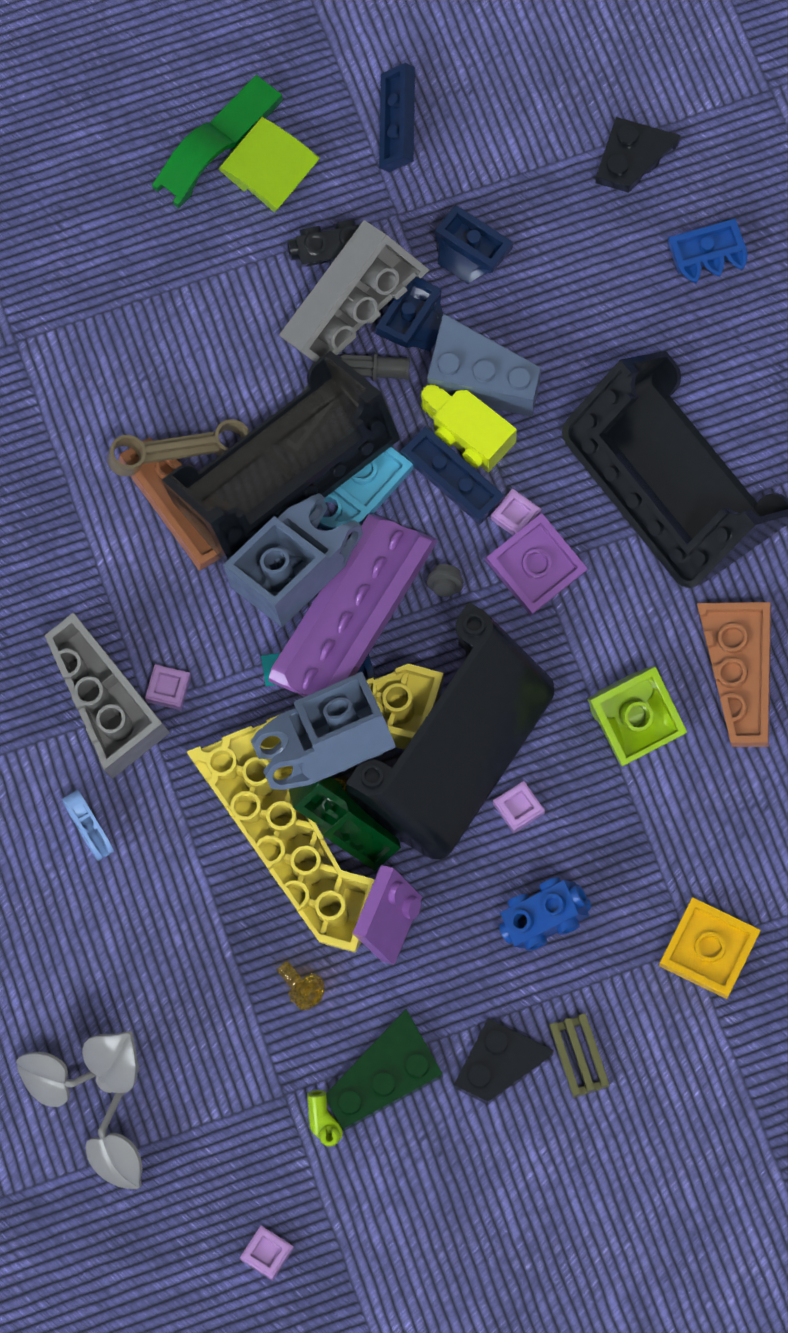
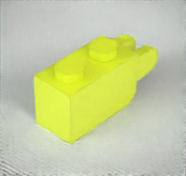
[421,384,517,473]

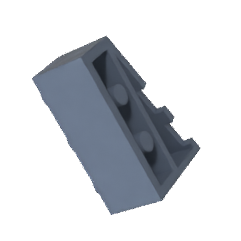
[427,314,541,417]

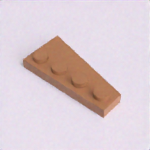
[119,437,234,571]
[697,602,771,747]

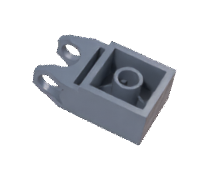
[223,493,363,627]
[250,672,396,790]

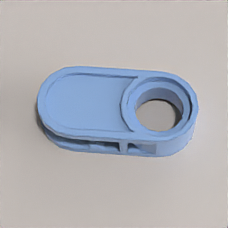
[61,790,114,861]

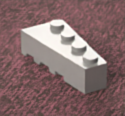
[279,220,430,362]
[44,613,170,779]

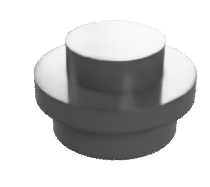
[427,564,464,597]

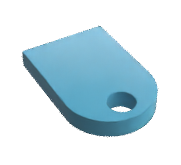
[310,428,414,531]

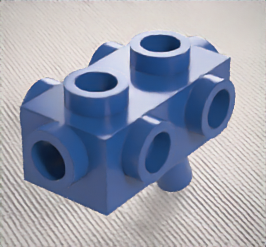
[499,877,591,951]

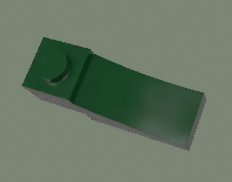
[289,777,401,871]

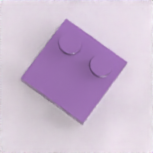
[484,513,588,616]
[352,865,422,965]

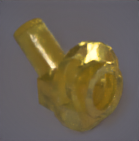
[276,960,325,1010]

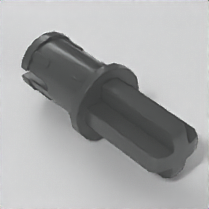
[340,353,410,381]

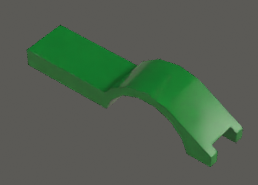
[152,75,283,209]

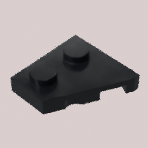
[595,117,681,193]
[454,1018,554,1105]

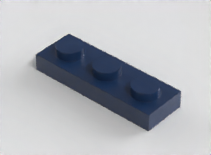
[379,63,415,172]
[401,426,505,525]

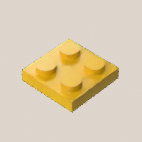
[659,897,761,999]

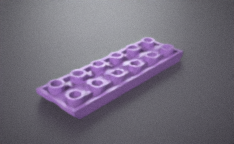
[269,513,437,696]

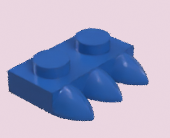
[667,218,748,283]

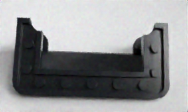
[562,351,788,588]
[346,602,554,859]

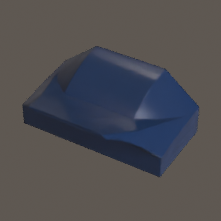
[435,204,513,284]
[375,277,444,351]

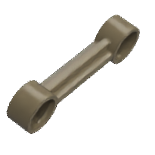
[107,419,250,477]

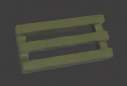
[549,1013,610,1098]

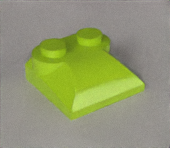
[587,666,687,766]

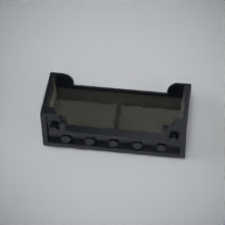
[162,351,400,562]

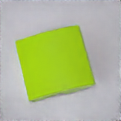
[218,117,320,212]

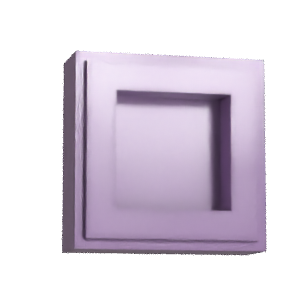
[491,489,542,535]
[145,664,191,710]
[493,781,545,834]
[240,1226,294,1281]

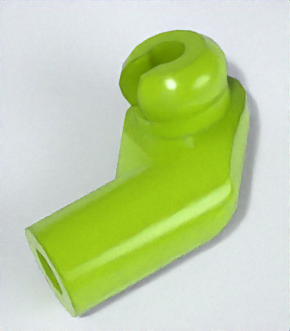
[307,1090,343,1147]

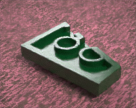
[326,1009,443,1132]

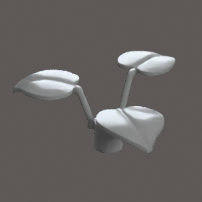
[16,1031,143,1189]

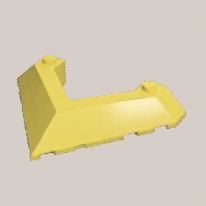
[187,664,444,953]

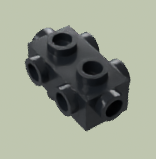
[287,220,361,268]

